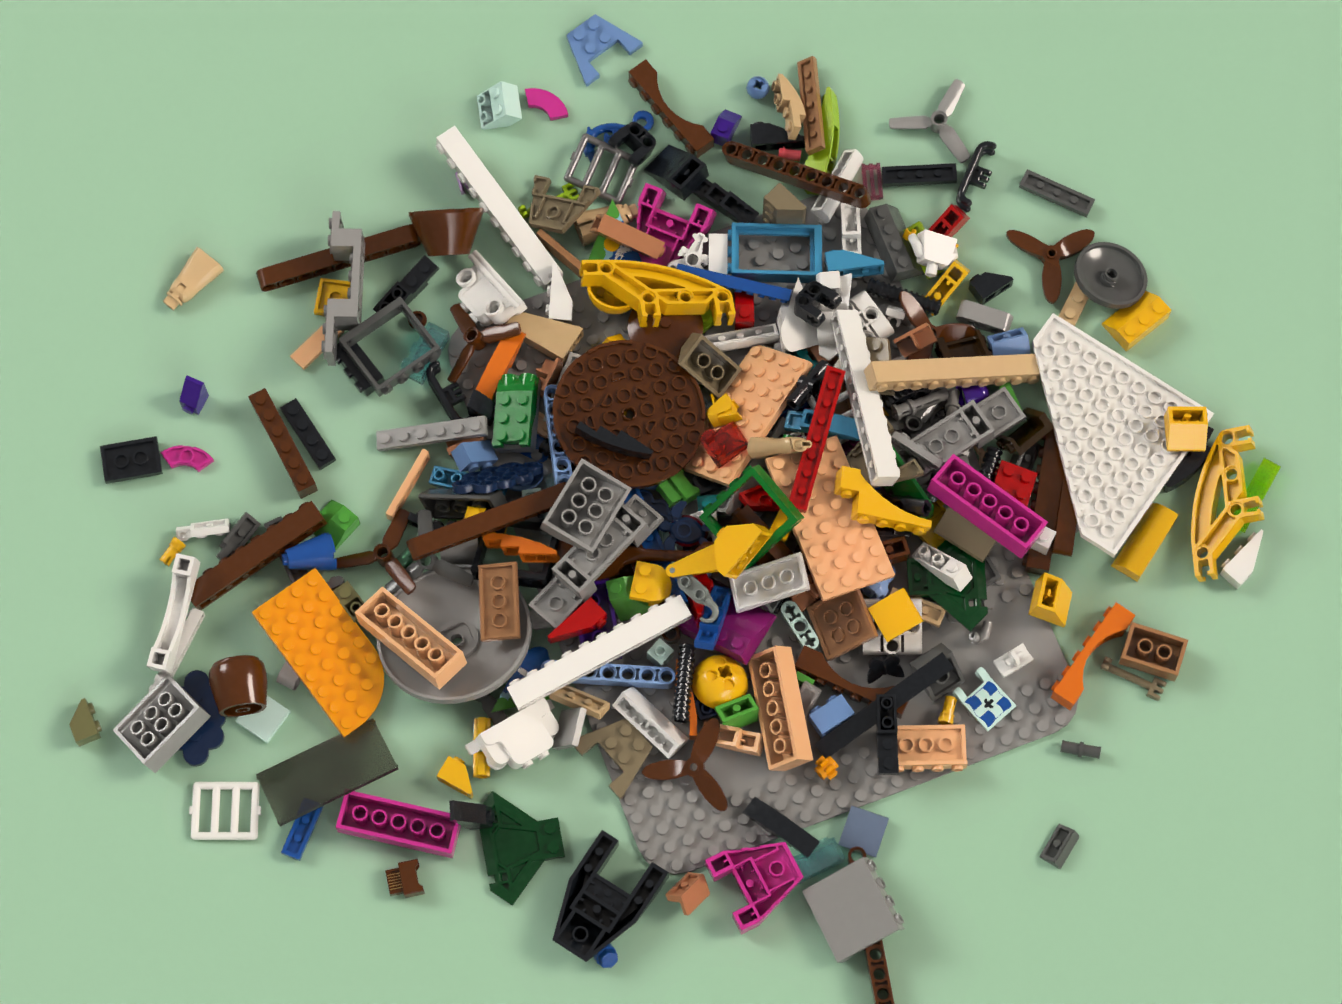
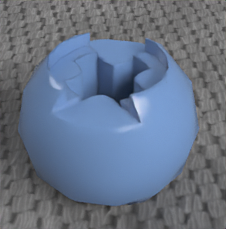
[746,76,770,99]

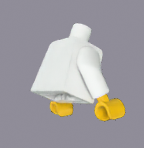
[903,228,959,277]

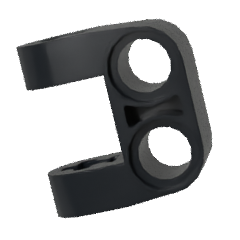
[608,122,656,168]
[794,281,842,327]

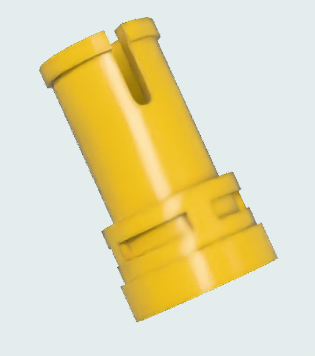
[159,537,186,566]
[937,696,957,725]

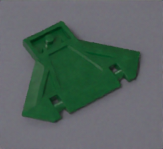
[907,540,988,632]
[480,791,565,906]

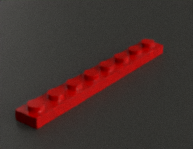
[789,365,846,513]

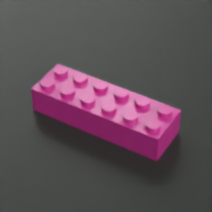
[927,454,1048,559]
[336,790,461,859]

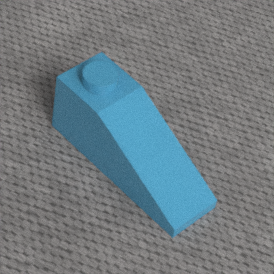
[824,250,884,278]

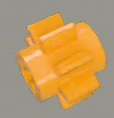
[814,755,839,780]

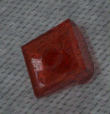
[700,421,748,468]

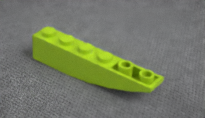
[804,87,840,195]

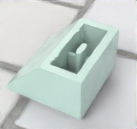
[477,81,522,130]

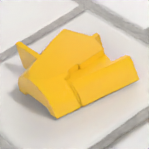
[706,393,743,428]

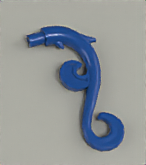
[584,110,654,163]

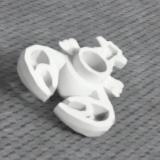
[667,233,709,270]

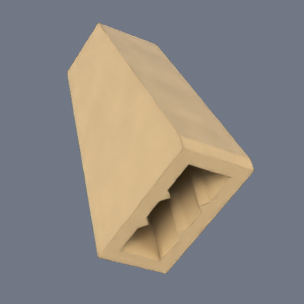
[505,312,584,365]

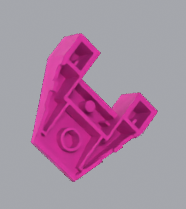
[636,183,717,266]
[705,842,804,935]

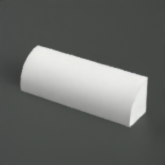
[811,149,864,224]
[612,686,689,759]

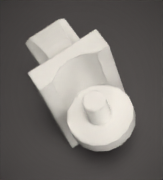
[993,643,1034,678]

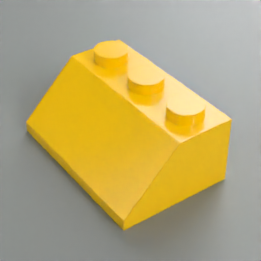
[1101,291,1171,352]

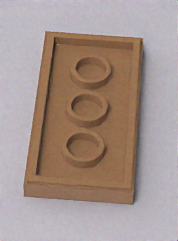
[478,561,520,642]

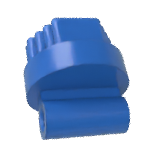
[594,944,618,968]

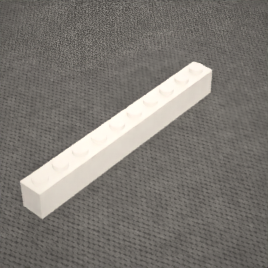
[435,126,563,290]
[830,310,900,486]
[507,595,692,711]

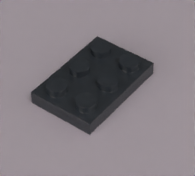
[100,436,163,484]

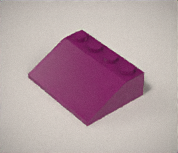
[678,595,777,665]

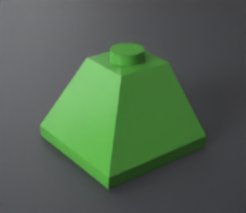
[313,500,360,550]
[606,575,651,622]

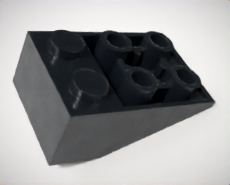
[644,145,709,201]

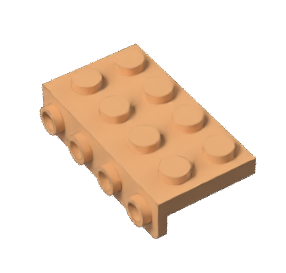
[897,724,968,772]

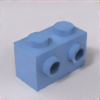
[986,327,1031,356]
[451,440,498,473]
[808,694,855,738]

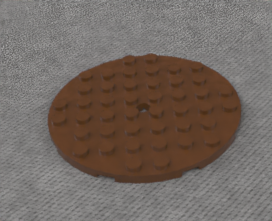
[552,340,706,489]

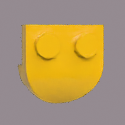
[629,561,672,606]

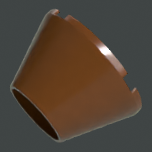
[408,208,484,256]

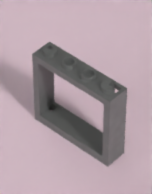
[338,296,441,397]

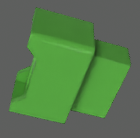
[656,469,700,508]

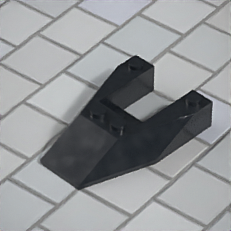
[553,830,669,962]

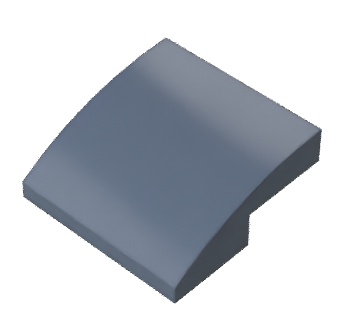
[838,805,889,858]

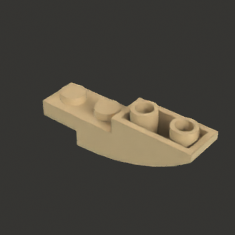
[771,73,806,140]

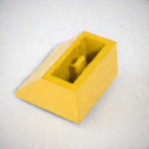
[1164,407,1208,451]
[1028,572,1072,628]

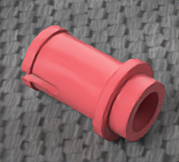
[778,146,801,162]

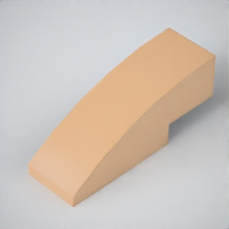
[703,722,764,756]

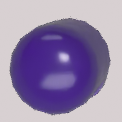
[956,385,989,407]

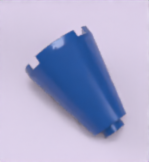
[282,532,337,571]

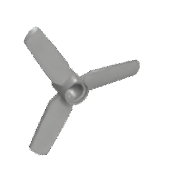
[889,79,970,163]

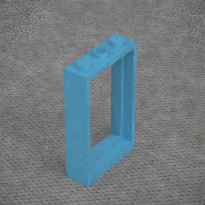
[727,222,822,283]

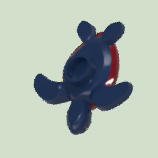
[657,501,710,550]

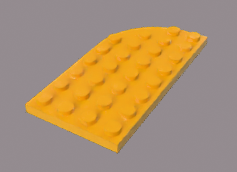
[251,568,384,738]

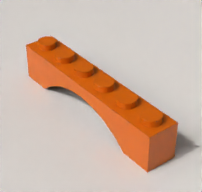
[1050,602,1135,710]

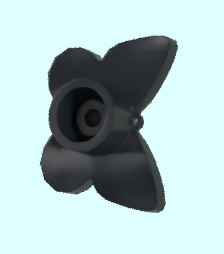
[867,654,905,684]

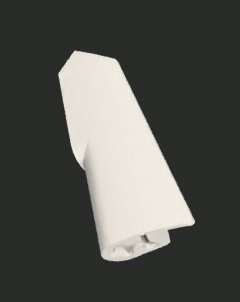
[816,271,852,361]

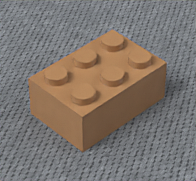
[1118,622,1188,682]

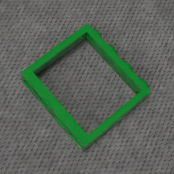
[699,464,804,570]

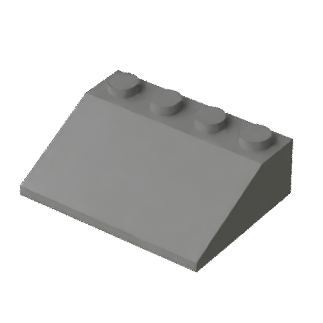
[540,458,632,554]
[113,674,211,773]

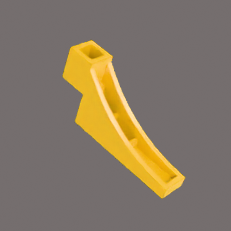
[834,466,932,535]

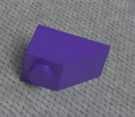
[711,109,742,146]
[179,375,209,415]

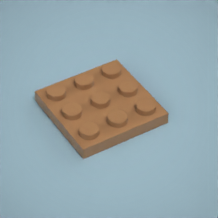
[807,589,878,661]

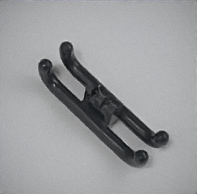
[956,141,997,212]
[426,360,472,420]

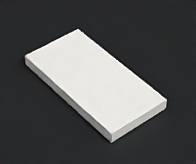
[729,552,810,613]

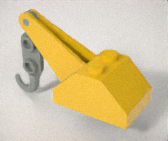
[666,523,773,623]

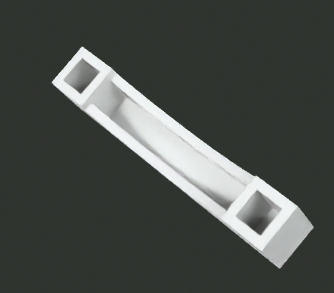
[147,553,201,674]

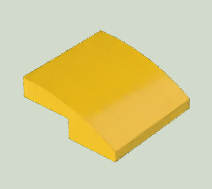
[867,588,923,642]

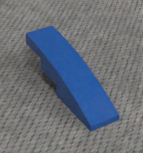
[694,585,732,651]

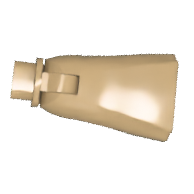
[574,203,638,246]
[163,247,224,311]
[747,437,812,459]

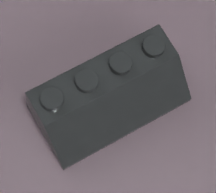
[864,204,924,283]
[418,488,507,519]

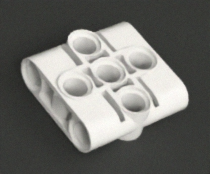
[849,290,894,338]
[863,599,922,655]

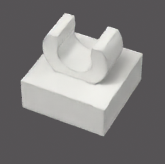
[885,305,906,327]

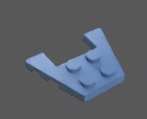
[566,14,643,87]

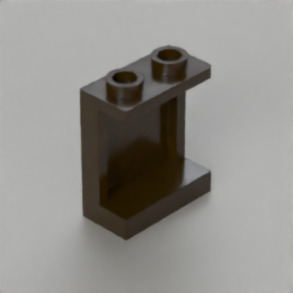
[934,329,993,358]
[995,407,1054,456]

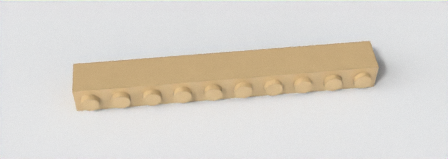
[864,354,1040,392]

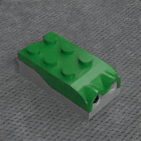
[492,373,541,453]

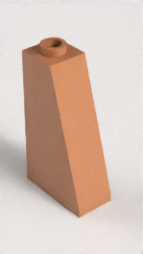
[590,214,665,260]

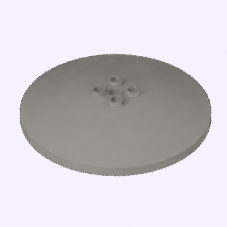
[377,564,532,704]

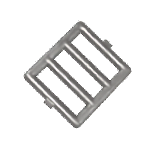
[564,133,637,204]

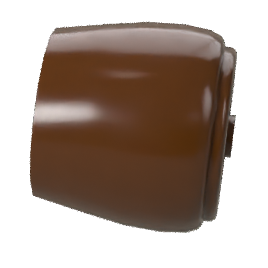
[209,655,268,717]

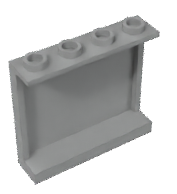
[802,857,904,963]

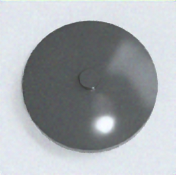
[1074,242,1148,309]

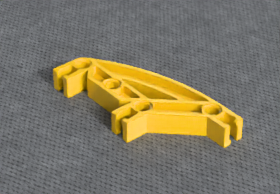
[579,260,736,327]
[1191,425,1265,582]

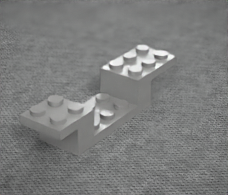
[321,211,365,366]
[895,386,1026,486]
[528,494,664,629]

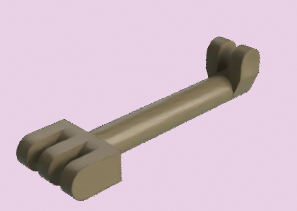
[1100,657,1167,701]

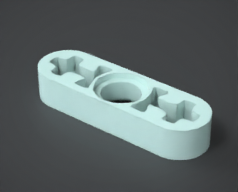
[781,601,819,650]

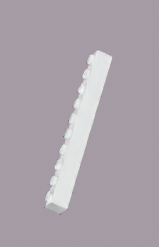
[148,607,205,692]

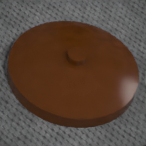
[628,309,703,359]

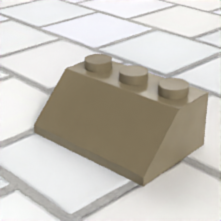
[762,183,807,224]
[678,333,742,399]
[933,507,997,563]

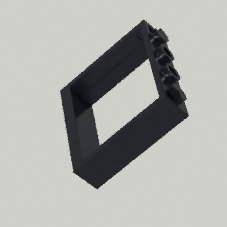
[471,516,559,589]

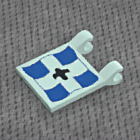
[952,667,1016,732]

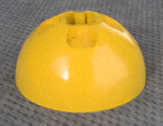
[587,286,633,315]
[691,655,748,709]

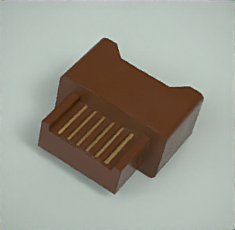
[385,859,425,898]

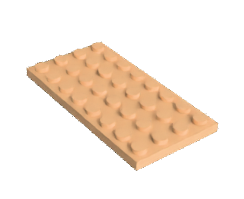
[683,345,813,488]
[765,435,895,602]

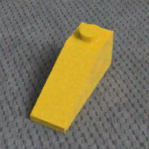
[925,259,970,316]

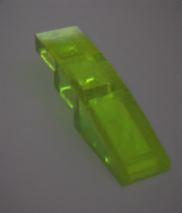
[1234,458,1281,533]

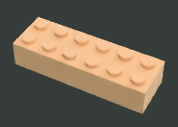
[354,586,467,690]
[748,645,813,771]

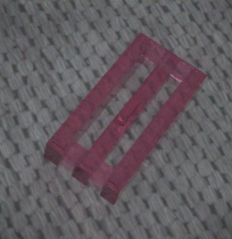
[861,163,883,200]

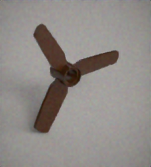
[447,303,521,383]
[335,509,416,595]

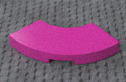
[525,88,568,121]
[160,445,214,472]

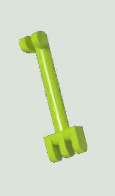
[518,183,580,219]

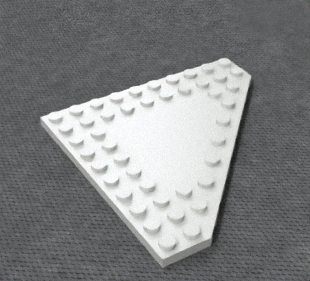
[1032,313,1214,558]

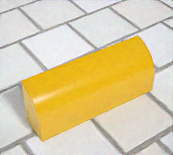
[1111,503,1179,582]

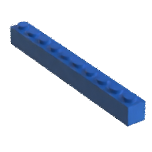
[677,264,793,303]

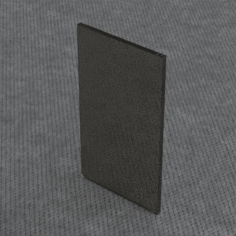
[256,718,398,826]

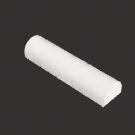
[705,323,780,352]

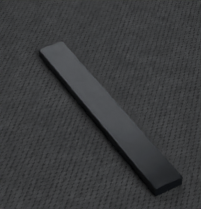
[814,652,954,759]

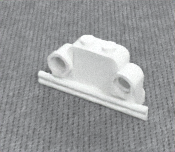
[456,250,527,326]
[465,698,559,770]

